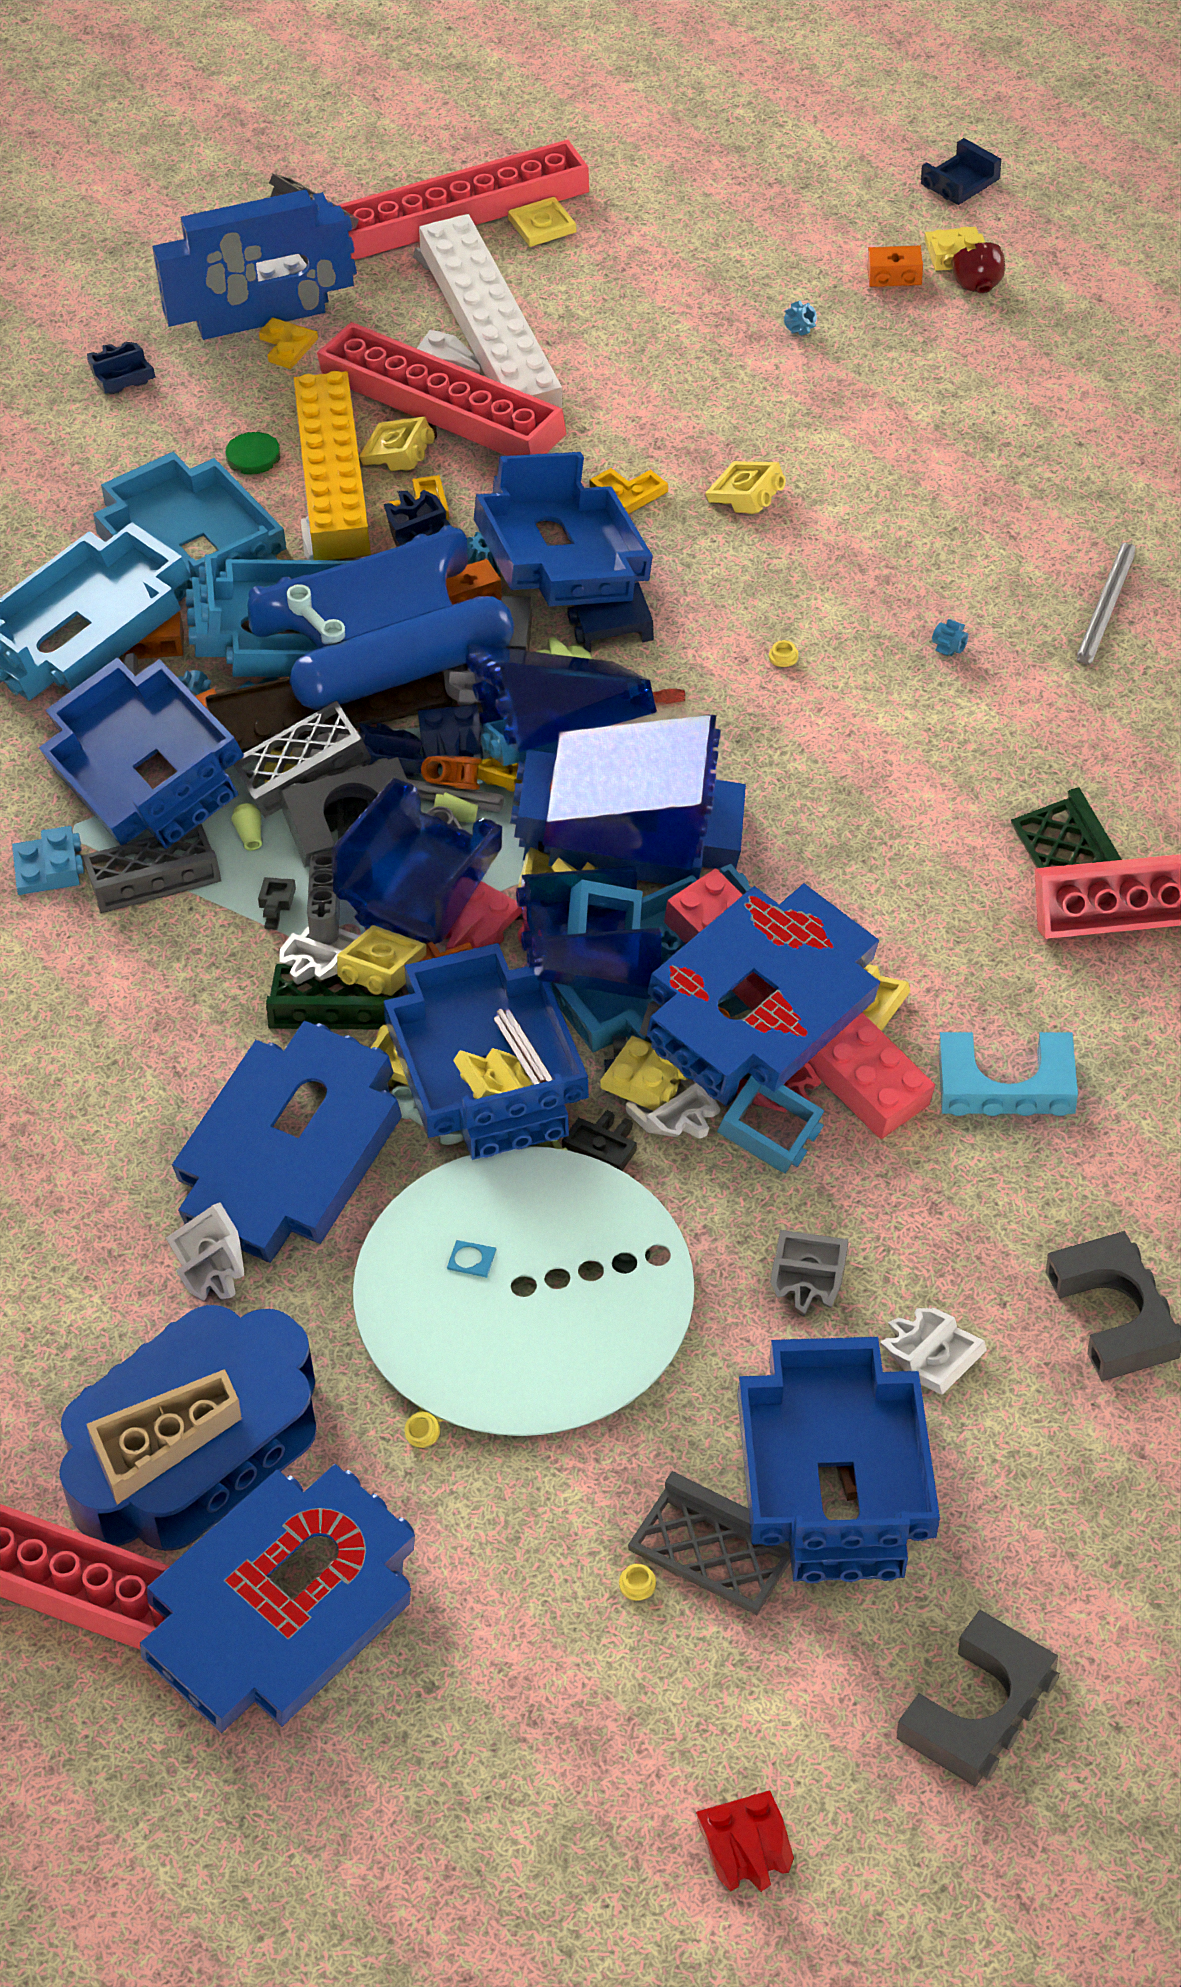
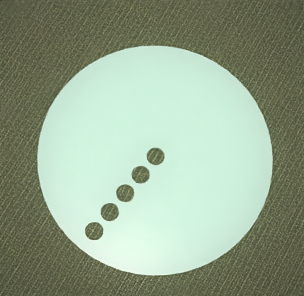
[353,1146,694,1436]

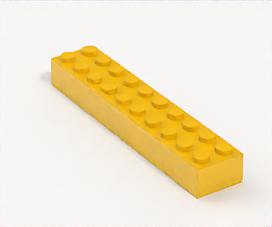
[293,371,371,560]

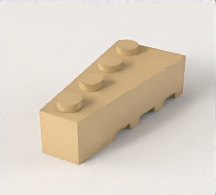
[86,1369,242,1505]

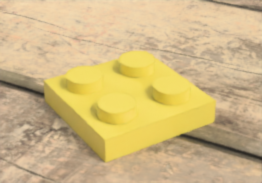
[508,197,577,247]

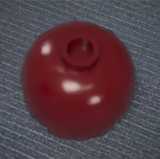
[951,242,1006,293]

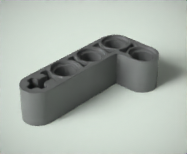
[307,849,372,945]

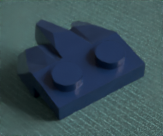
[87,342,156,394]
[384,490,450,547]
[418,704,484,770]
[359,723,425,777]

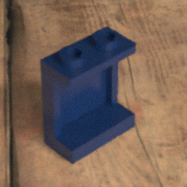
[921,138,1002,205]
[567,582,654,653]

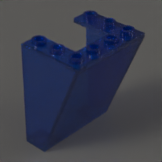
[465,644,657,752]
[542,714,721,870]

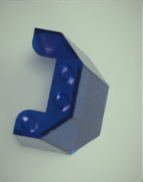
[331,777,502,944]
[516,867,662,999]

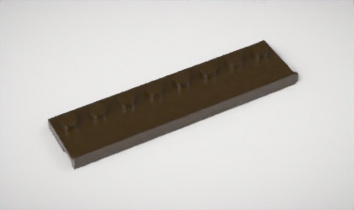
[205,672,453,754]

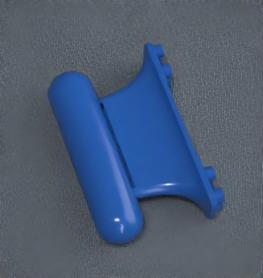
[247,525,515,710]

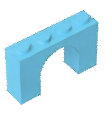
[939,1032,1078,1116]

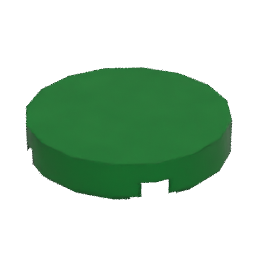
[225,432,280,475]

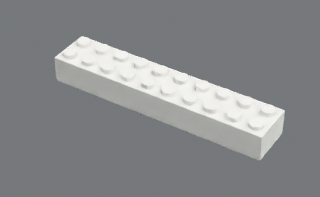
[419,214,562,408]

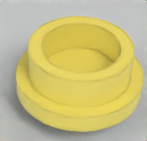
[769,640,798,667]
[404,1412,440,1448]
[619,1564,656,1601]

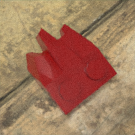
[696,1790,794,1892]

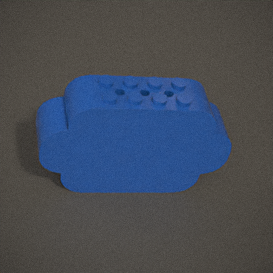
[59,1305,317,1551]

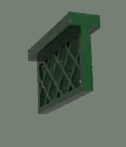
[1011,787,1122,868]
[266,964,401,1030]

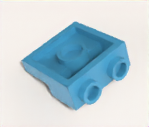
[12,826,84,895]

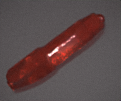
[629,688,685,706]

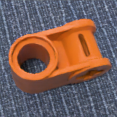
[421,756,482,790]

